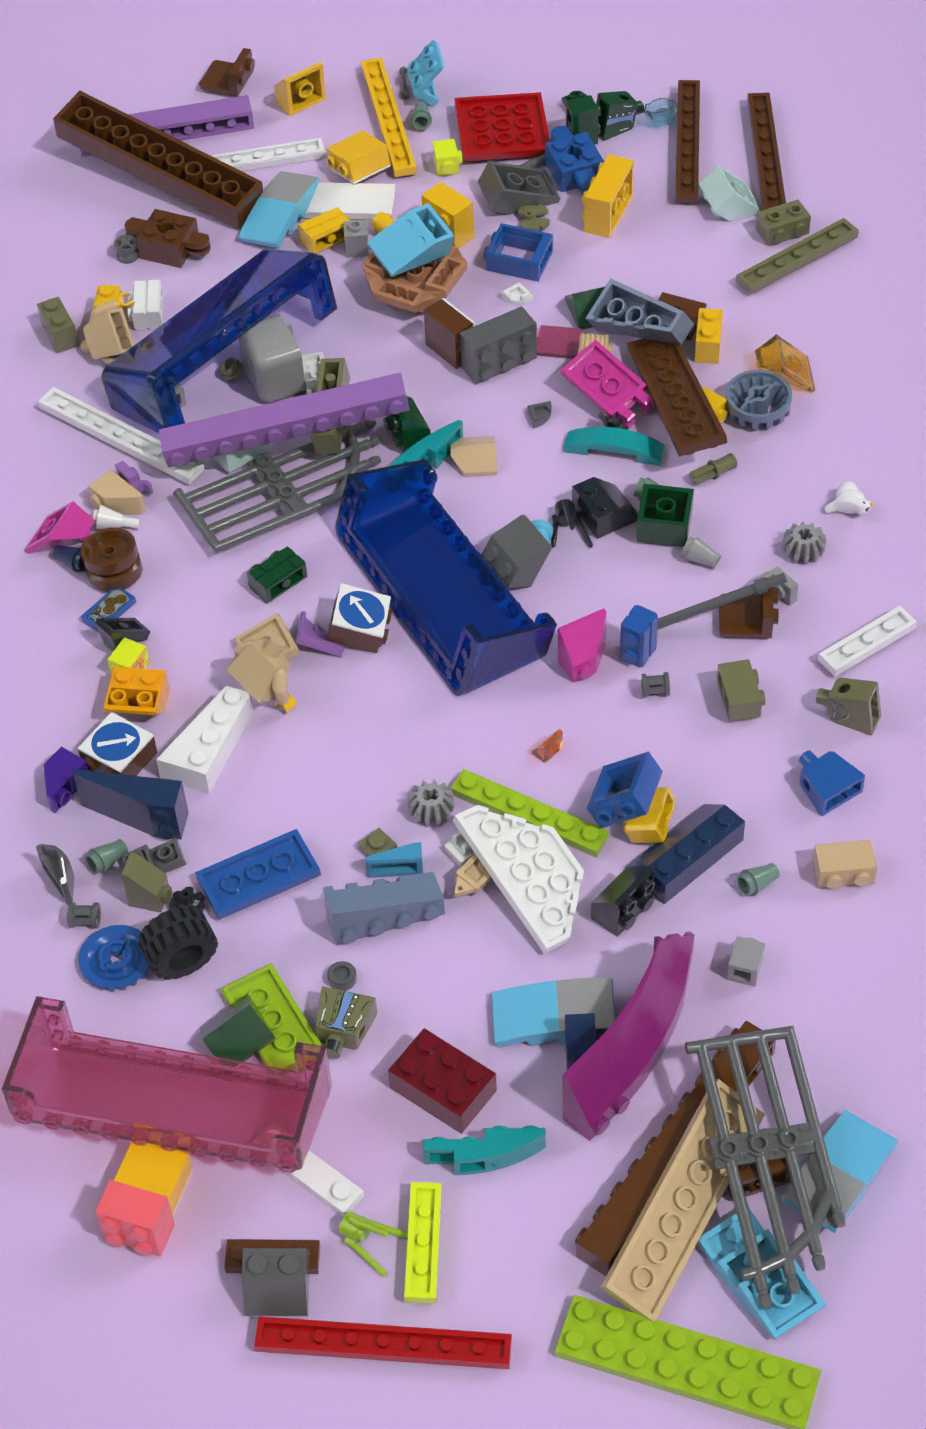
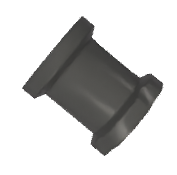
[641,672,670,697]
[67,902,101,928]

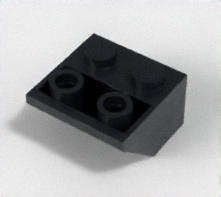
[591,866,655,937]

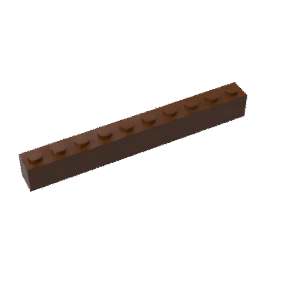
[575,1021,776,1276]

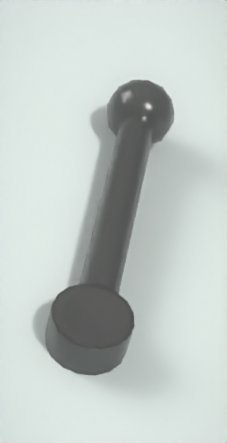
[399,66,410,99]

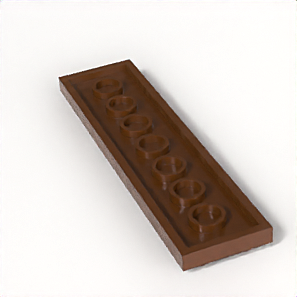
[627,338,727,457]

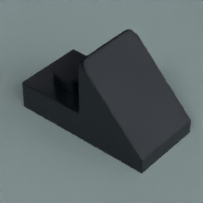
[95,618,150,652]

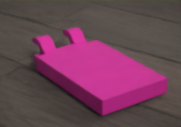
[561,339,653,428]

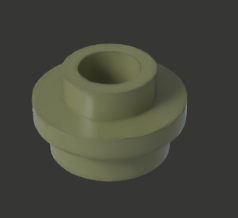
[220,357,243,380]

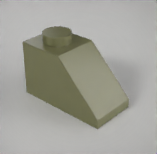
[121,852,172,913]

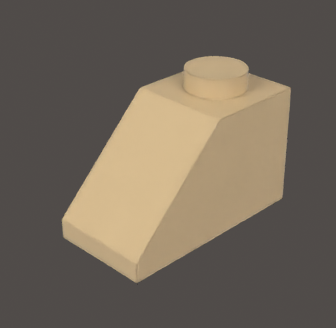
[88,470,146,515]

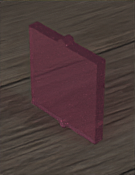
[537,325,582,359]

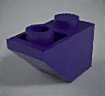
[44,746,89,813]

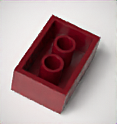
[388,1028,497,1134]

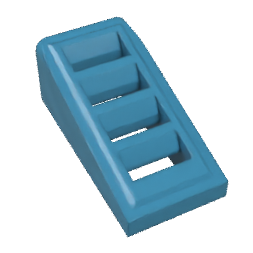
[365,842,423,878]

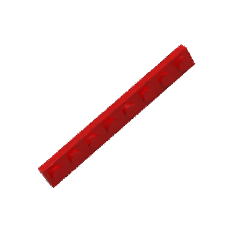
[254,1316,512,1369]

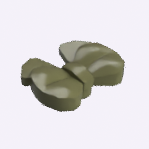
[518,204,550,231]

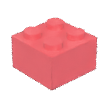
[95,1180,175,1257]

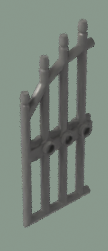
[173,419,382,553]
[685,1025,845,1310]

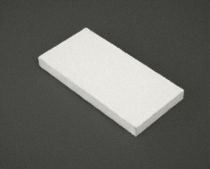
[304,182,396,220]

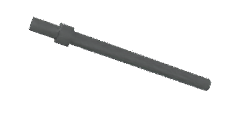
[657,572,787,630]

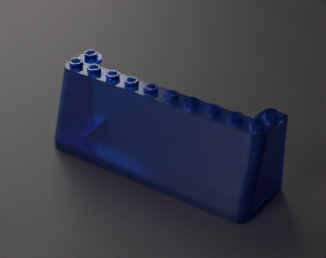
[102,249,338,433]
[335,459,557,696]

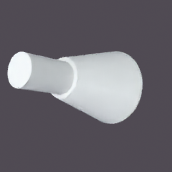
[93,505,140,529]

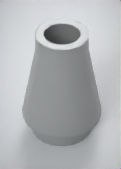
[681,537,721,569]

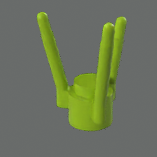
[339,1211,408,1277]

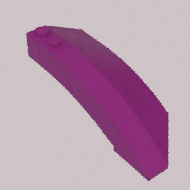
[562,931,695,1141]

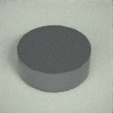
[327,961,357,991]

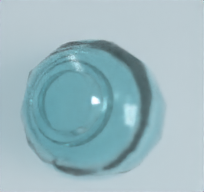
[644,98,677,127]

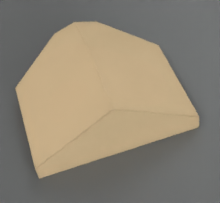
[450,436,497,477]

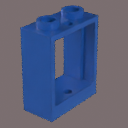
[483,223,553,282]
[587,751,663,828]

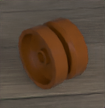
[80,528,143,592]

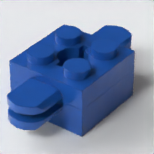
[545,126,604,195]

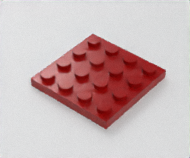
[454,92,550,161]

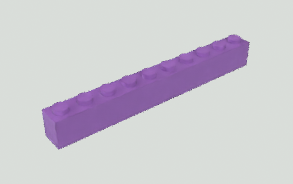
[159,372,410,468]

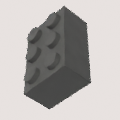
[460,306,537,385]

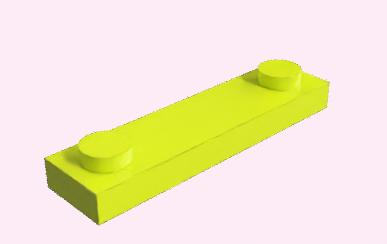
[404,1182,442,1303]

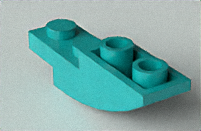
[423,1125,546,1175]

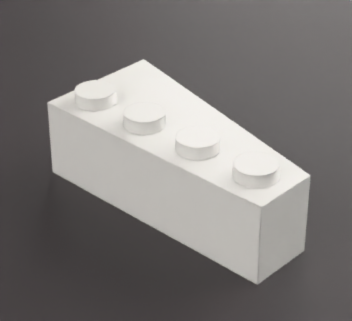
[156,686,254,794]

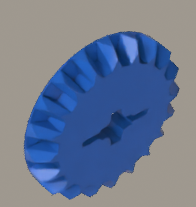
[78,925,150,992]

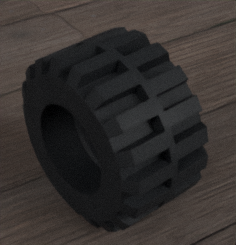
[138,905,218,980]

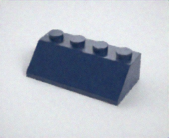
[625,804,745,904]

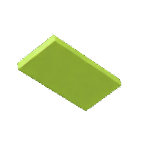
[220,963,325,1081]

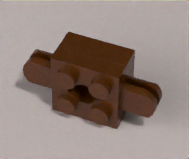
[125,209,211,268]

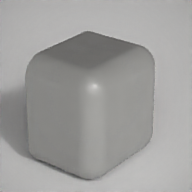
[238,314,306,402]

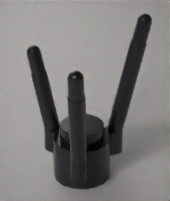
[551,499,593,548]

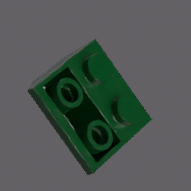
[383,396,431,453]

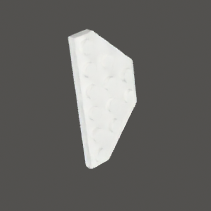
[453,805,584,954]

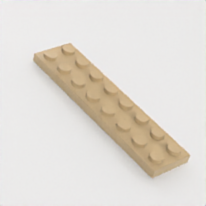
[600,1079,765,1322]

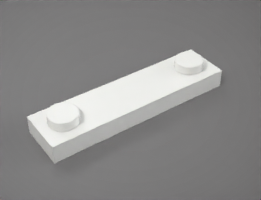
[818,606,917,677]
[252,1123,364,1217]

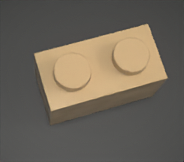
[813,839,877,889]

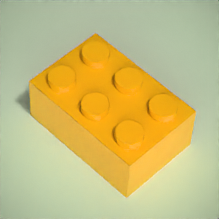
[582,154,634,238]

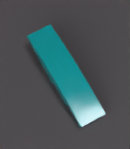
[383,420,463,493]

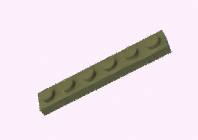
[736,218,859,294]

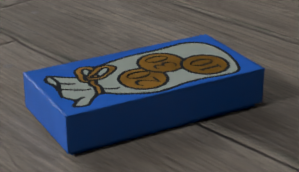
[81,588,136,632]

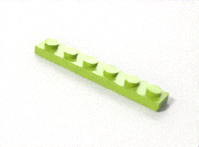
[450,769,609,858]

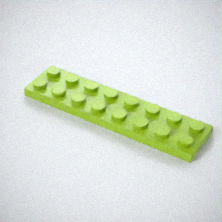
[555,1295,821,1429]

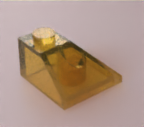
[755,334,815,393]

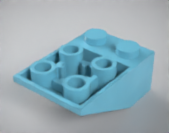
[367,203,454,277]

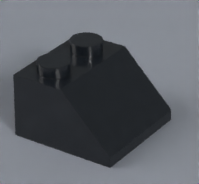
[572,477,638,539]

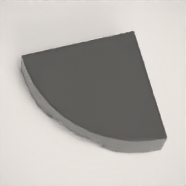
[527,401,552,428]

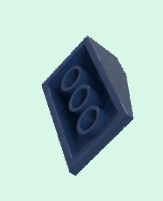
[73,769,189,840]

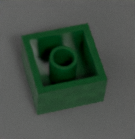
[636,484,694,546]

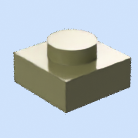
[358,828,397,866]

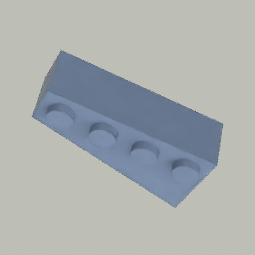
[586,279,694,344]
[323,872,445,945]

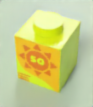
[107,637,150,676]

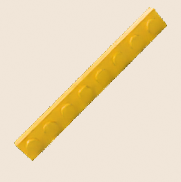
[361,57,417,177]

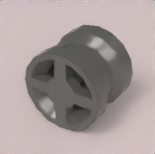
[114,235,139,264]

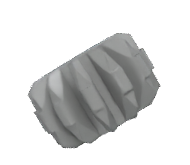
[782,521,827,564]
[408,779,454,827]

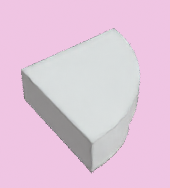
[501,283,533,304]

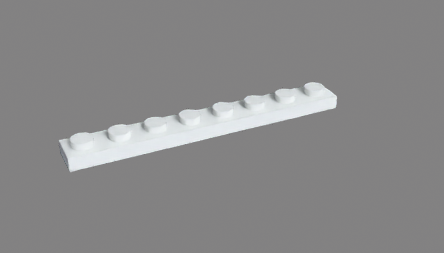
[38,387,205,485]

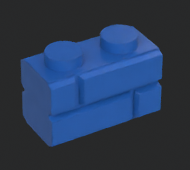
[620,605,658,668]

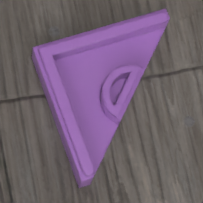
[295,611,344,657]

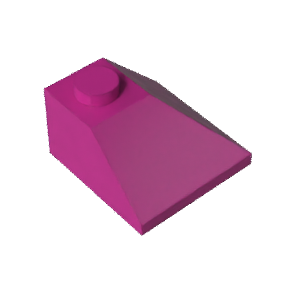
[24,501,95,554]
[558,608,607,683]

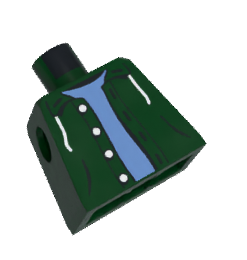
[596,91,644,141]

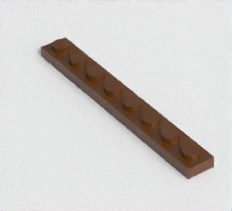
[675,80,700,203]
[747,92,786,210]

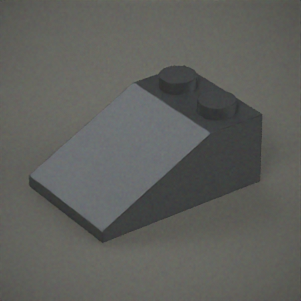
[478,161,560,214]

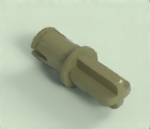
[689,453,738,485]

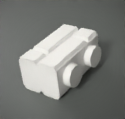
[128,280,163,331]

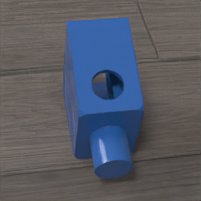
[799,750,865,816]

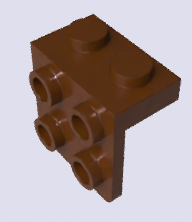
[199,48,255,96]
[719,578,779,638]

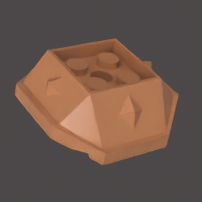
[362,246,467,313]

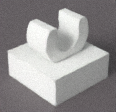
[444,831,475,868]

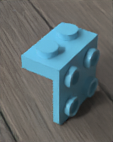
[407,40,444,107]

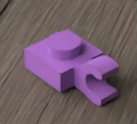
[115,460,153,494]

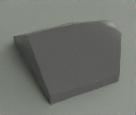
[36,844,74,905]

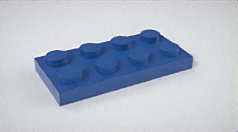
[195,829,321,920]

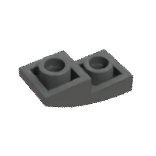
[122,838,187,873]

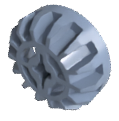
[725,370,792,430]

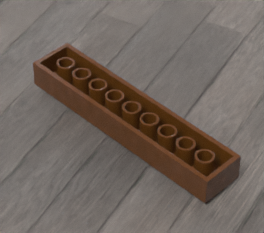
[53,90,263,229]

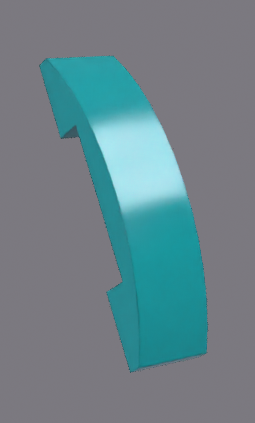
[563,427,665,466]

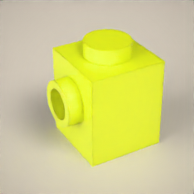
[433,139,463,176]

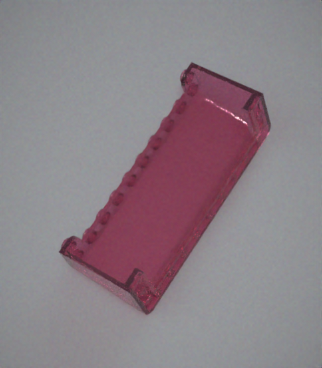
[2,996,332,1173]

